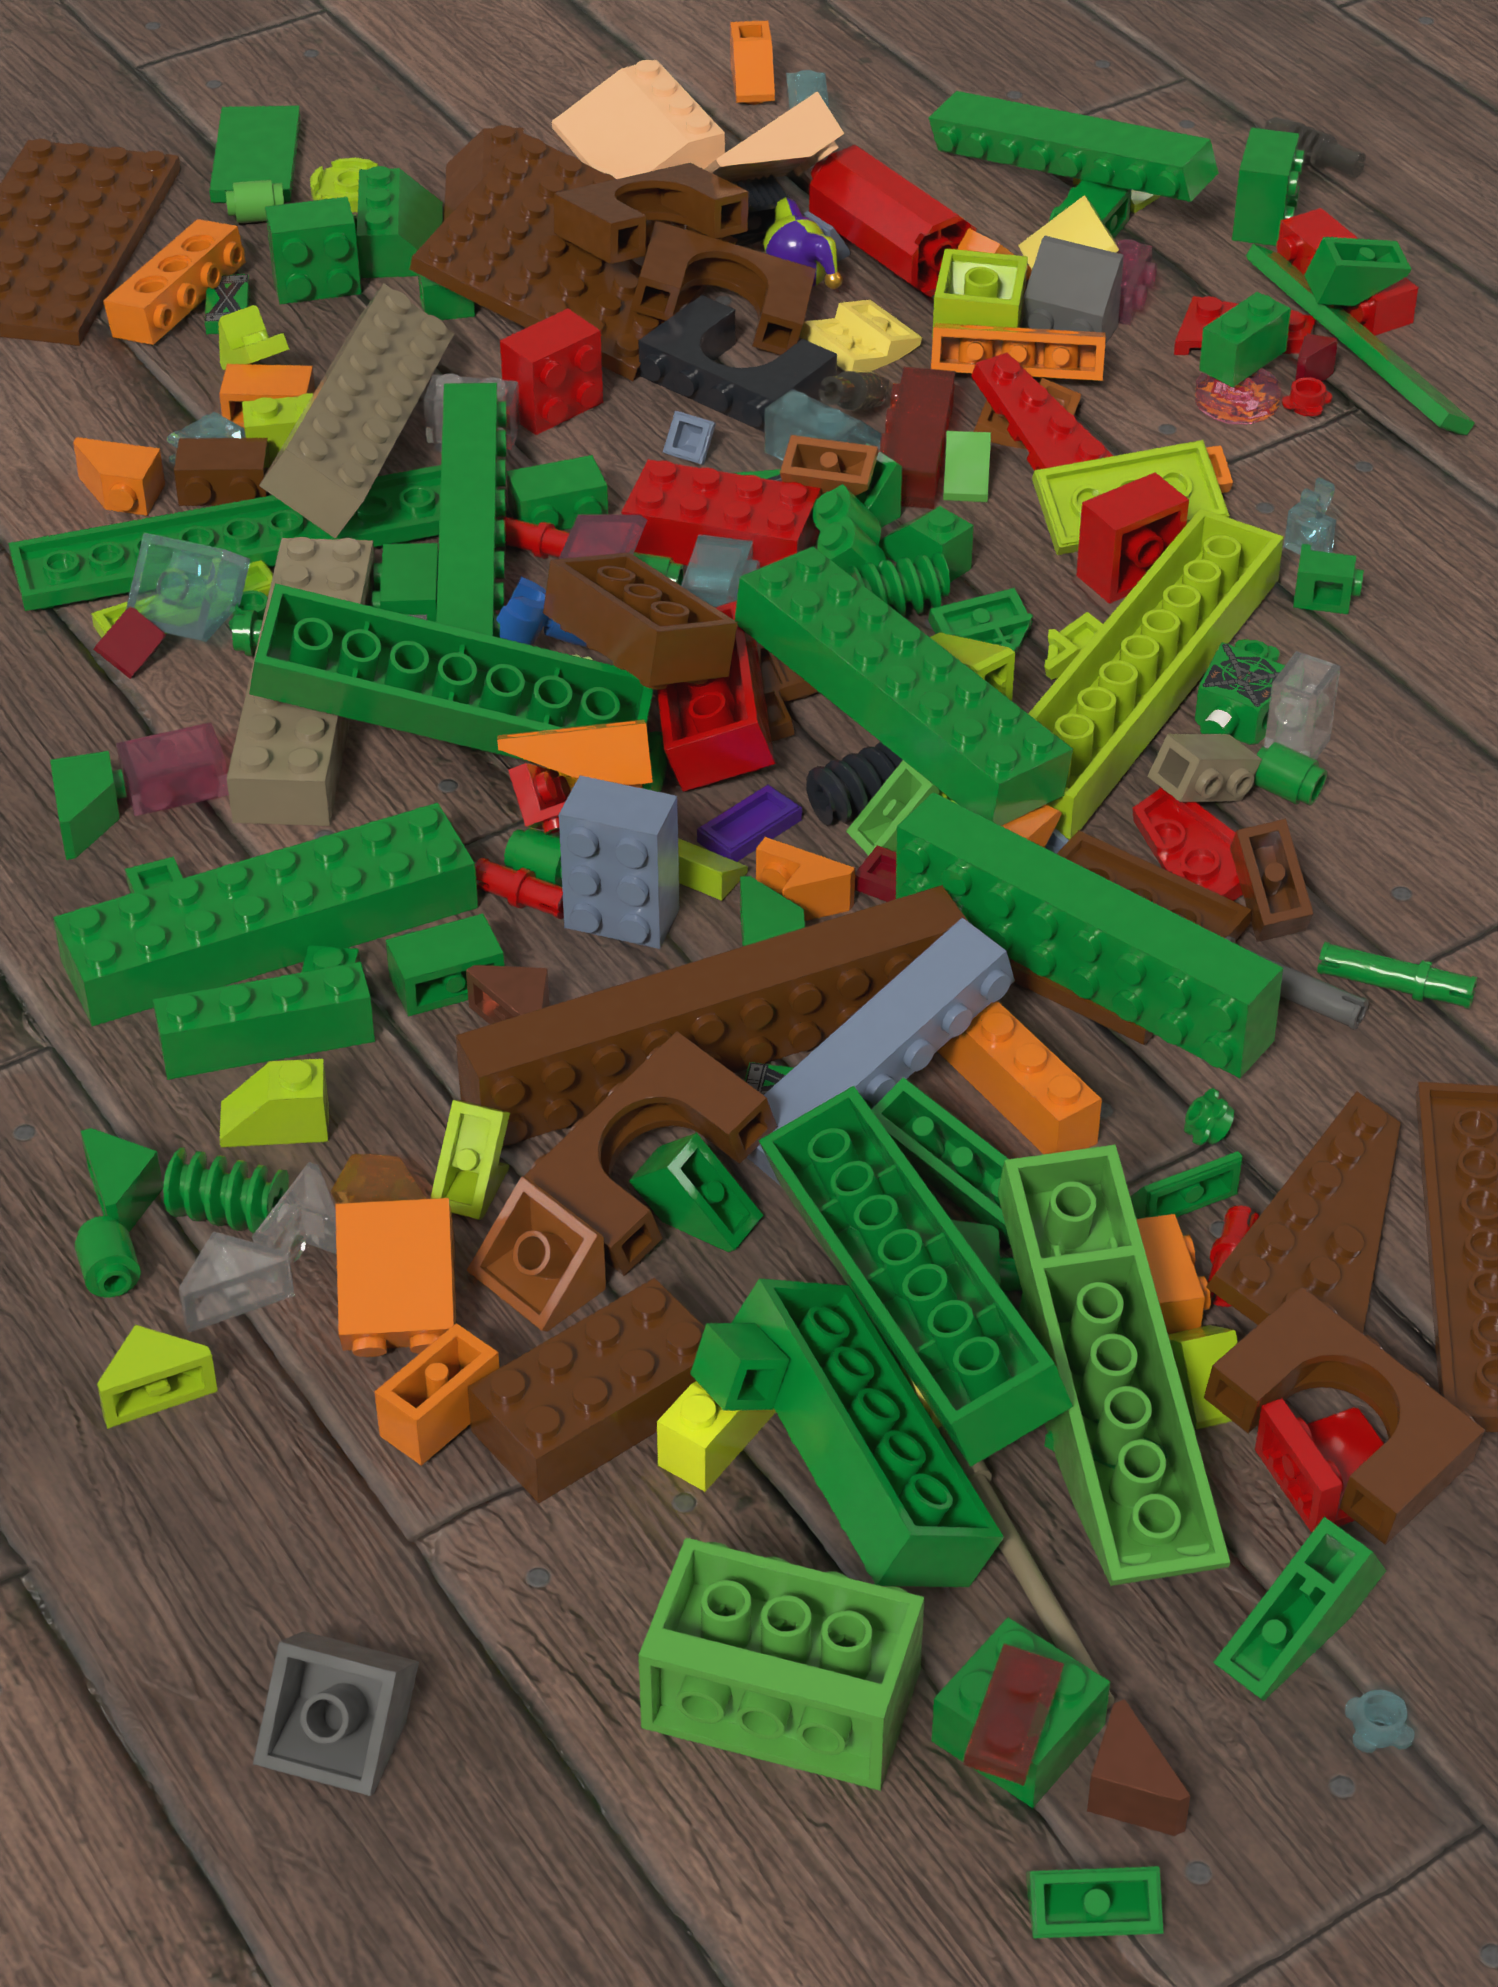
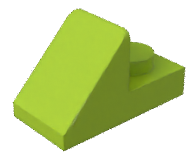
[219,305,289,370]
[430,1100,510,1220]

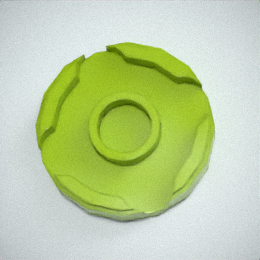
[310,158,378,213]

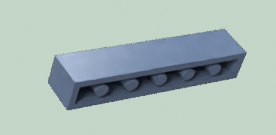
[747,918,1015,1186]

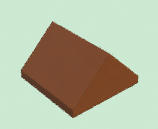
[467,1176,606,1332]

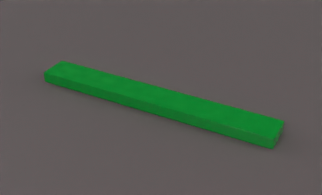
[1246,244,1475,435]

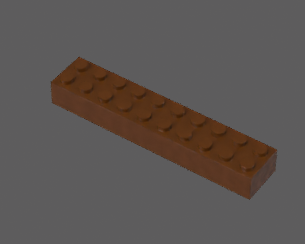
[455,885,968,1147]

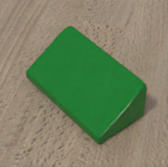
[1130,1151,1243,1219]
[1026,1867,1164,1938]

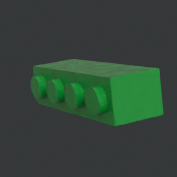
[153,962,375,1080]
[871,1077,1011,1248]

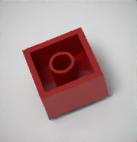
[500,308,603,435]
[1076,472,1189,604]

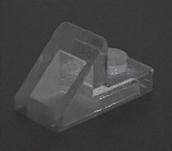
[252,1162,337,1280]

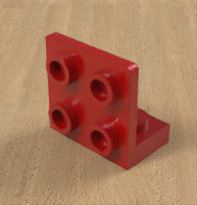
[508,763,571,835]
[1255,1398,1384,1533]

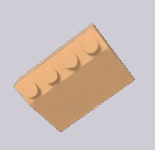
[552,60,725,179]
[704,91,844,182]

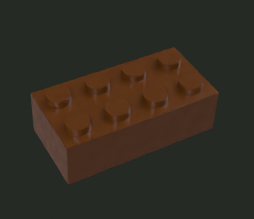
[543,552,738,689]
[467,1278,705,1504]

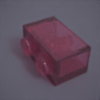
[116,722,229,816]

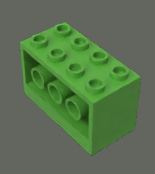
[638,1537,924,1791]

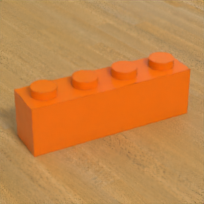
[937,1001,1102,1154]

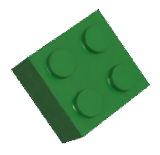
[1232,128,1305,246]
[265,197,361,305]
[931,1617,1110,1808]

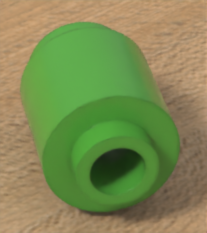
[226,180,284,224]

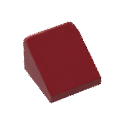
[1295,333,1338,381]
[93,606,165,679]

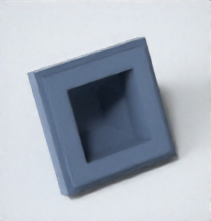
[663,410,716,465]

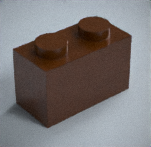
[174,438,271,506]
[1230,818,1314,942]

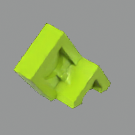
[1044,612,1103,679]

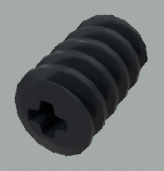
[806,742,903,826]

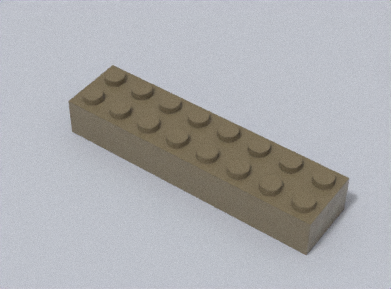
[259,283,454,538]
[227,537,376,826]

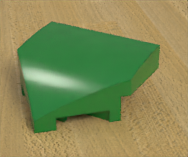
[928,588,1033,655]

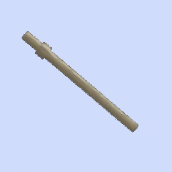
[938,1426,1114,1709]

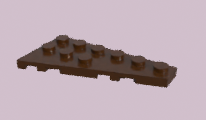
[1206,1091,1401,1334]

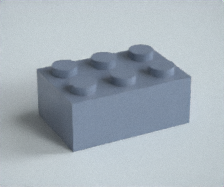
[559,775,679,949]

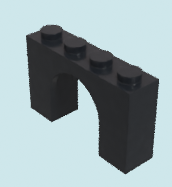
[638,295,837,437]

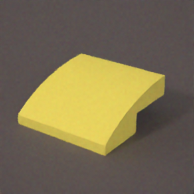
[1018,195,1119,270]
[799,300,922,375]

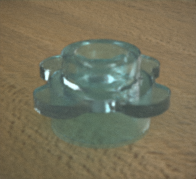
[1345,1690,1415,1753]

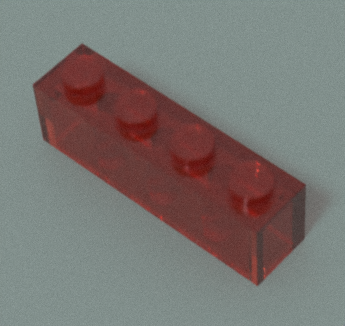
[880,367,955,509]

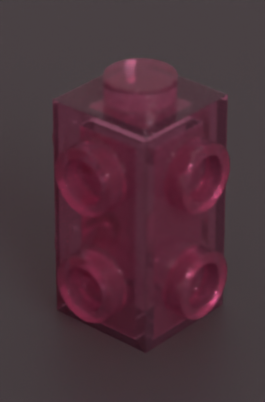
[1114,239,1157,325]

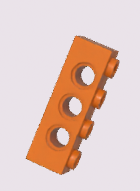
[103,219,246,345]
[931,323,1106,381]

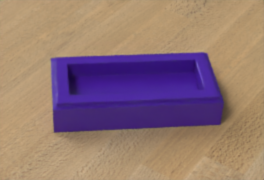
[697,785,802,862]

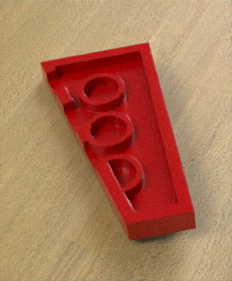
[971,352,1113,471]

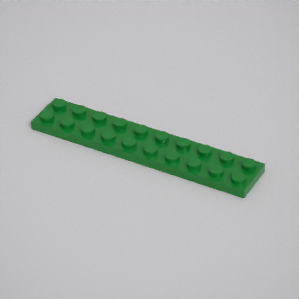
[8,465,441,611]

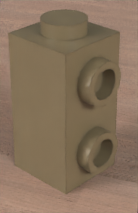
[1147,734,1262,802]

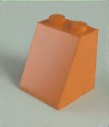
[335,1198,456,1357]

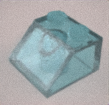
[765,389,887,460]
[126,533,250,642]

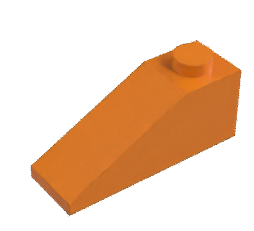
[497,720,653,789]

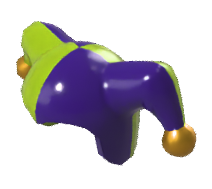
[763,197,842,289]

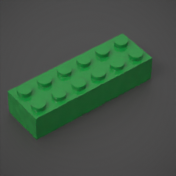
[731,1278,1004,1587]

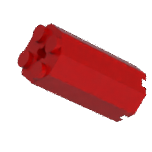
[809,144,977,297]

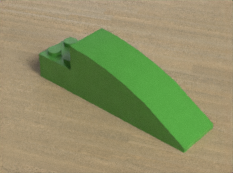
[998,1144,1230,1586]

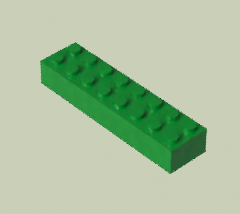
[735,547,1073,826]
[249,583,653,762]
[896,792,1283,1078]
[53,803,478,1027]
[758,1086,1073,1467]

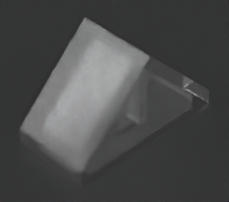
[179,1231,295,1333]

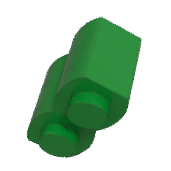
[813,484,886,574]

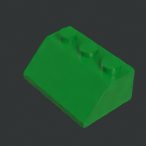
[357,166,443,278]

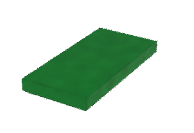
[209,106,301,203]

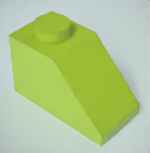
[220,1059,329,1148]

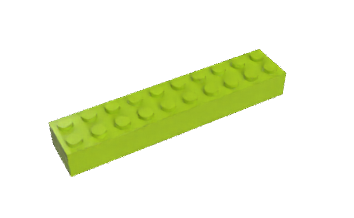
[1028,508,1284,840]

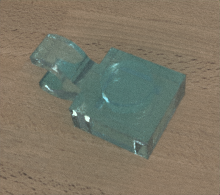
[167,412,245,465]
[1284,477,1337,554]

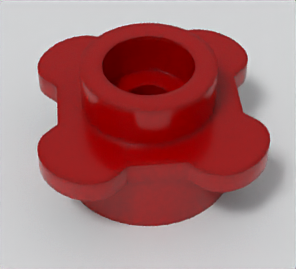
[1282,377,1332,416]

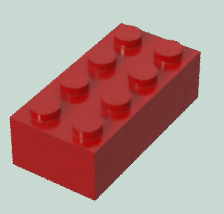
[622,459,821,575]
[657,601,775,792]

